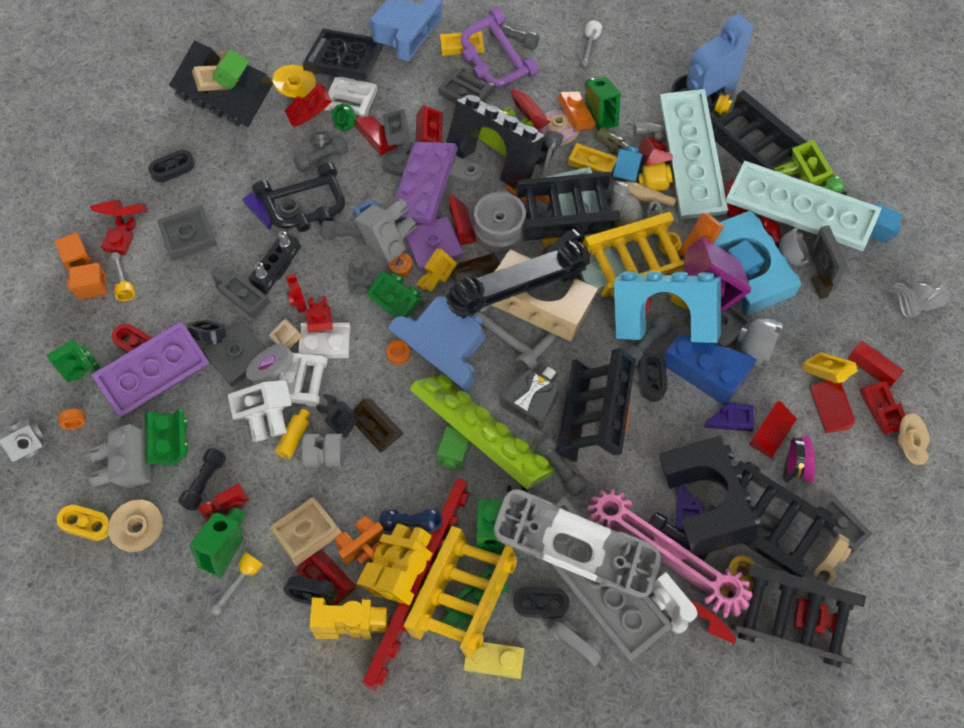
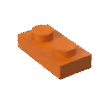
[557,92,596,130]
[678,213,725,258]

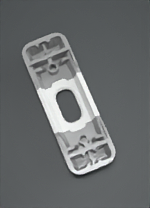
[493,489,661,599]

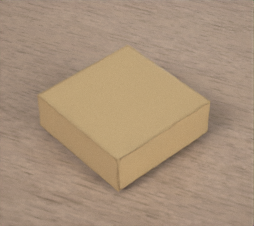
[269,318,303,349]

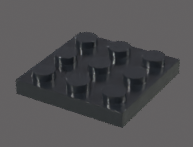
[303,29,384,81]

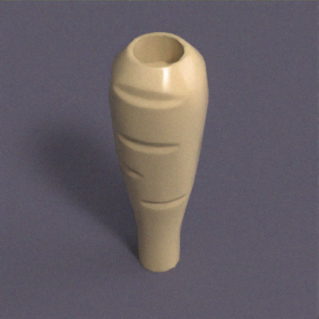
[624,180,676,207]

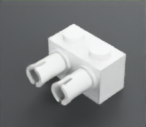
[228,380,292,442]

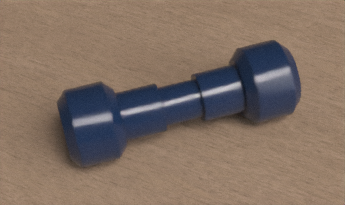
[379,509,442,531]

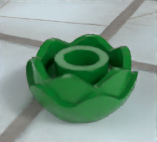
[332,103,357,132]

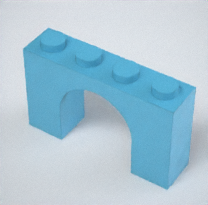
[714,210,801,316]
[614,271,721,343]

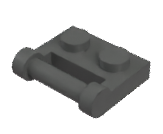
[438,66,496,103]

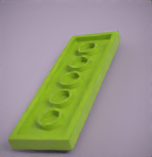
[409,374,555,489]

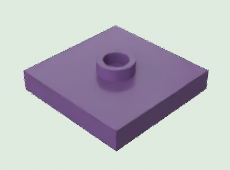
[405,217,464,272]

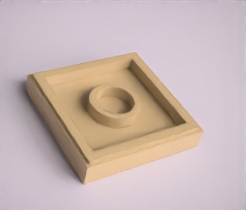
[269,496,342,566]

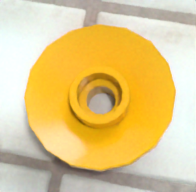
[272,64,316,98]

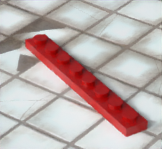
[362,478,470,692]

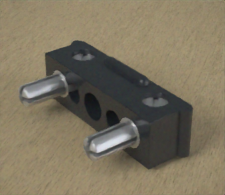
[248,231,302,295]

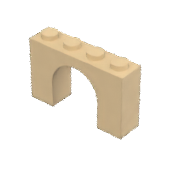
[491,249,598,341]

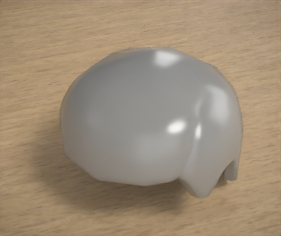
[779,228,809,266]

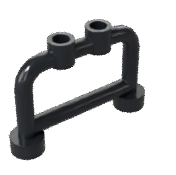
[252,162,346,232]

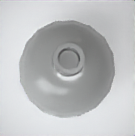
[737,318,783,370]

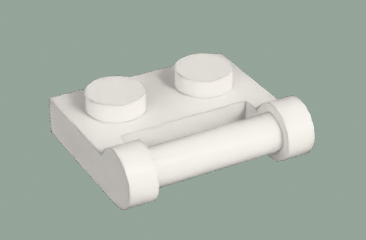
[324,77,378,117]
[276,353,328,407]
[650,572,697,634]

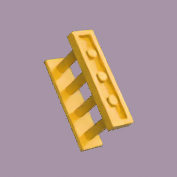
[582,212,685,298]
[404,526,517,659]

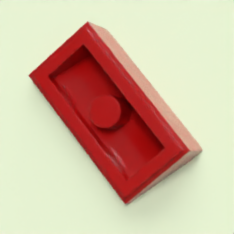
[511,89,550,130]
[415,105,443,143]
[355,116,397,156]
[638,136,673,165]
[449,195,476,246]
[848,341,905,389]
[810,380,856,434]
[749,400,797,459]
[296,549,357,606]

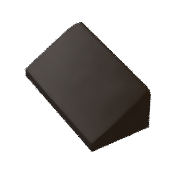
[452,253,500,283]
[353,398,404,452]

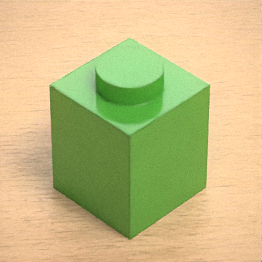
[212,49,249,90]
[437,426,472,471]

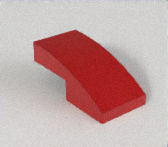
[285,83,332,127]
[90,200,148,215]
[859,381,906,435]
[689,599,736,644]

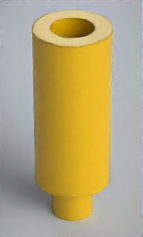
[274,409,310,460]

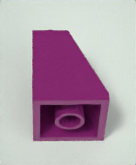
[682,237,751,313]

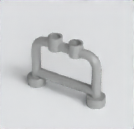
[475,305,557,372]

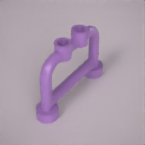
[461,6,539,88]

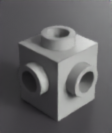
[0,418,45,462]

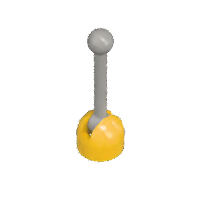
[111,252,135,302]
[211,552,263,615]

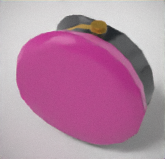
[783,435,815,484]

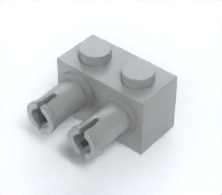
[355,198,417,263]
[89,424,151,489]

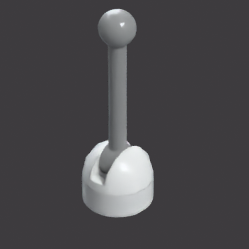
[580,21,602,68]

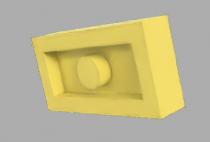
[464,642,525,679]

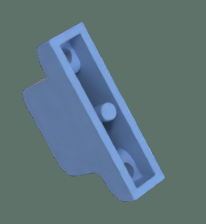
[369,0,443,61]
[686,13,754,97]
[387,297,486,392]

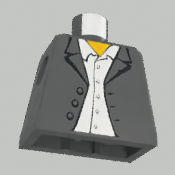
[500,367,559,431]

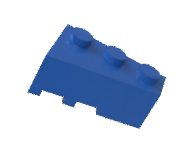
[664,334,757,406]

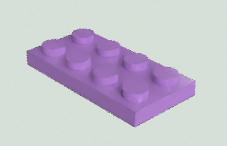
[393,142,458,224]
[91,321,210,418]

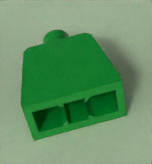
[584,77,621,131]
[477,500,505,555]
[189,508,246,578]

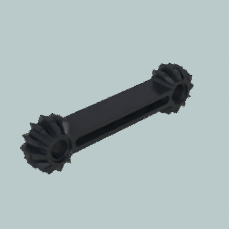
[446,239,591,319]

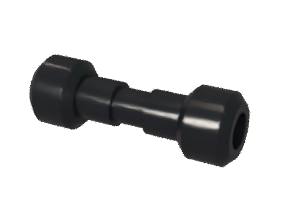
[178,448,226,511]
[648,512,709,561]

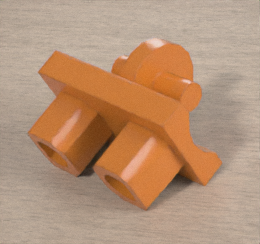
[334,516,384,566]

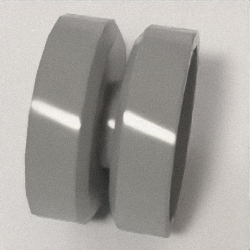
[474,192,526,254]

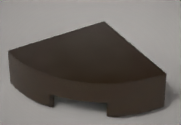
[811,274,833,299]

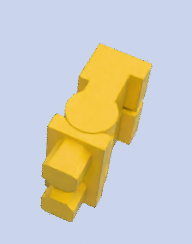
[356,524,433,605]
[309,598,389,640]

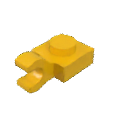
[417,248,458,292]

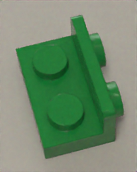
[366,271,426,318]
[46,339,101,383]
[144,408,188,466]

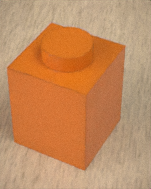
[54,232,93,271]
[66,262,108,300]

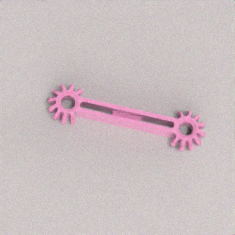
[587,488,752,618]

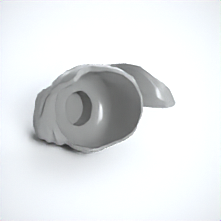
[604,181,644,226]
[888,280,952,318]

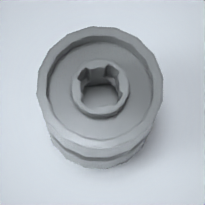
[302,434,344,468]

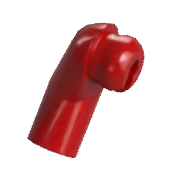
[759,216,781,248]

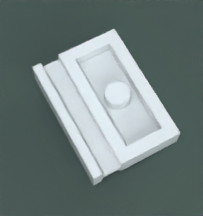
[298,323,351,358]

